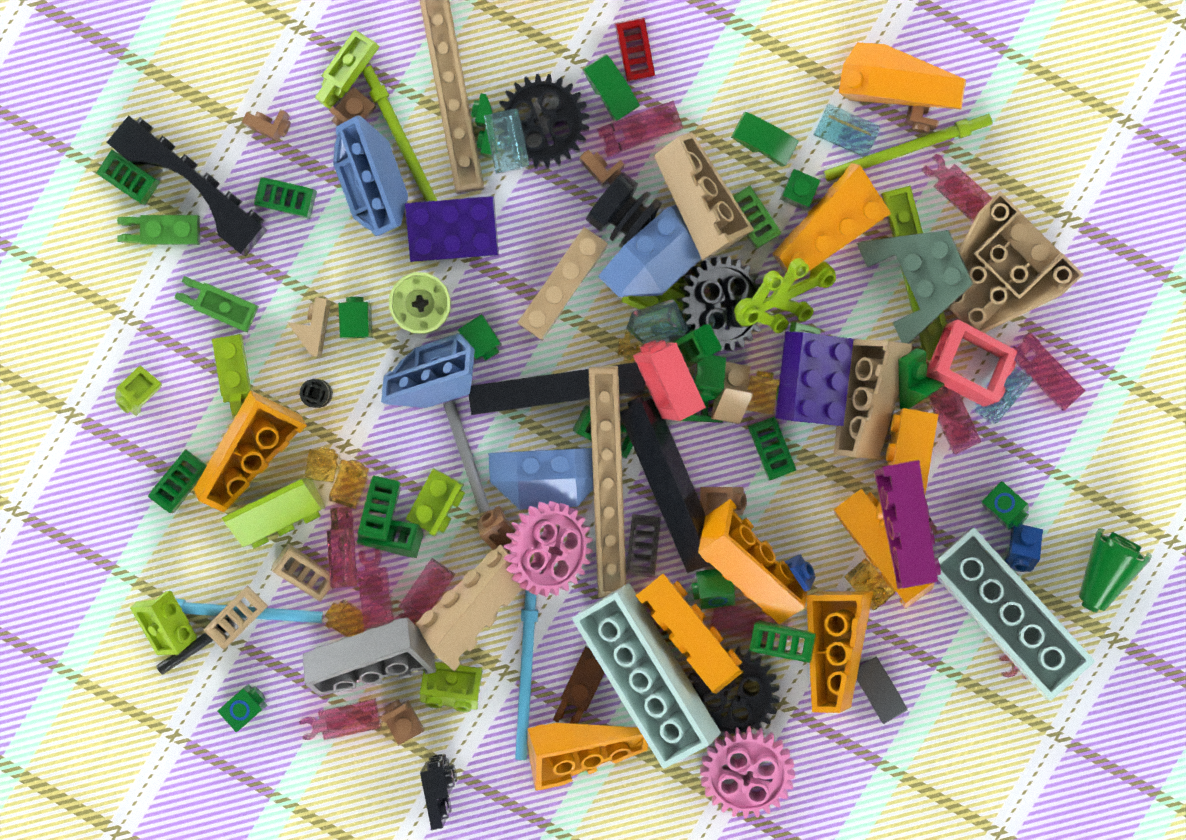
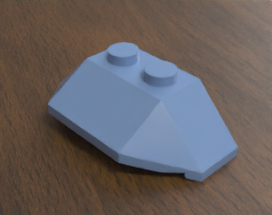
[333,116,409,236]
[598,205,702,297]
[381,333,475,408]
[488,448,594,510]

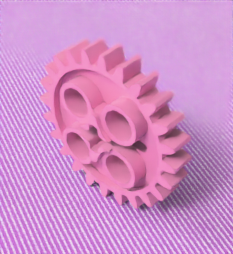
[504,501,593,597]
[700,726,795,819]

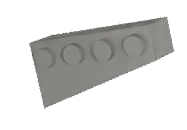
[303,617,436,696]

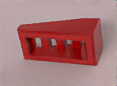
[614,17,655,82]

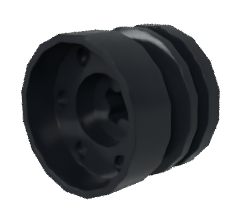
[586,172,662,248]

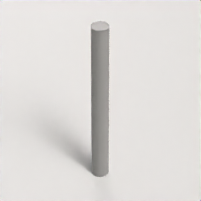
[443,400,490,513]

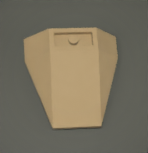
[949,191,1084,333]

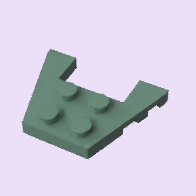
[856,230,974,344]

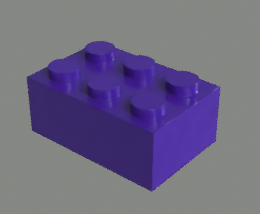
[405,196,499,262]
[775,331,854,426]

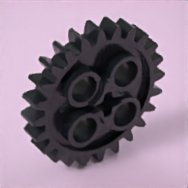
[496,74,590,169]
[677,257,768,351]
[688,646,780,737]

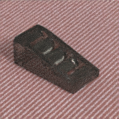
[626,514,661,578]

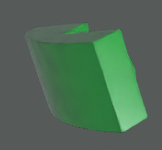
[582,54,640,121]
[471,93,496,159]
[731,112,799,167]

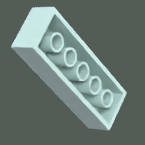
[937,527,1096,701]
[572,582,721,769]

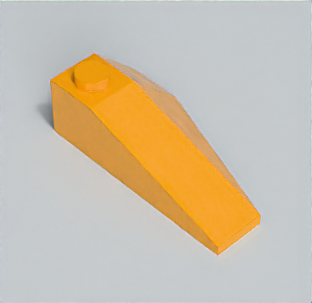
[839,42,966,109]
[527,723,648,791]

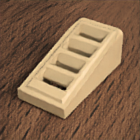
[272,544,337,602]
[204,585,268,650]

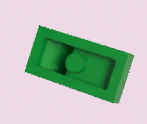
[898,348,945,410]

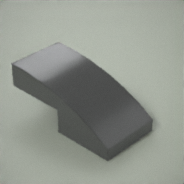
[856,656,908,724]

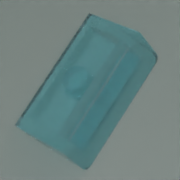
[814,104,880,157]
[484,108,529,174]
[626,299,688,344]
[975,368,1033,424]

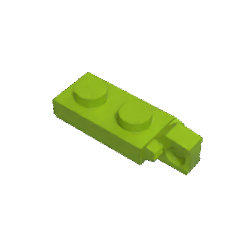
[314,30,380,109]
[212,334,252,416]

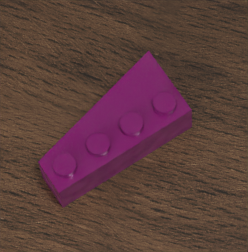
[874,460,941,589]

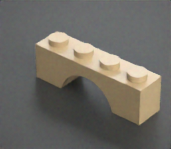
[517,227,608,341]

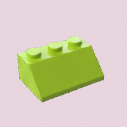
[222,477,326,549]

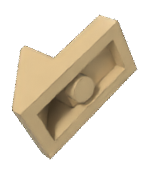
[288,297,331,357]
[711,362,752,424]

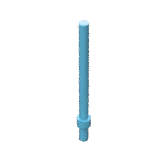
[515,590,539,760]
[176,599,323,623]

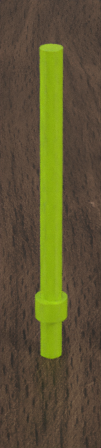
[362,65,438,202]
[823,114,993,182]

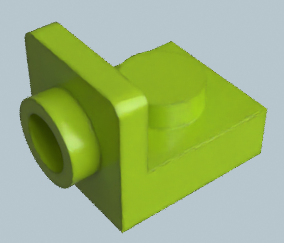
[115,365,162,416]

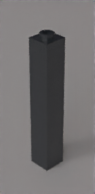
[469,362,646,415]
[620,396,712,573]

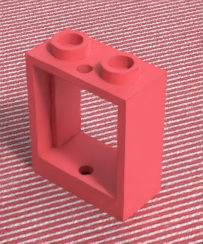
[927,319,1017,407]
[633,340,706,421]

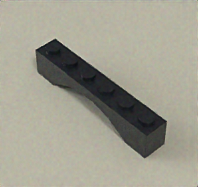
[106,115,267,256]

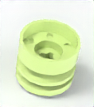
[389,272,451,334]

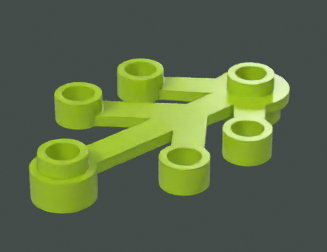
[734,258,836,333]

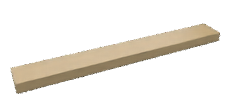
[419,0,485,194]
[589,366,626,598]

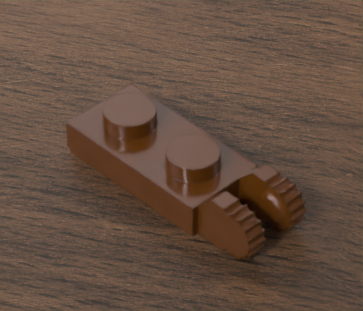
[553,646,605,724]

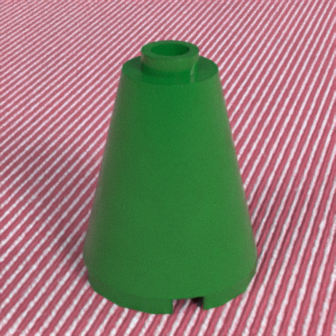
[1079,528,1152,613]

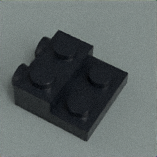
[420,754,457,831]

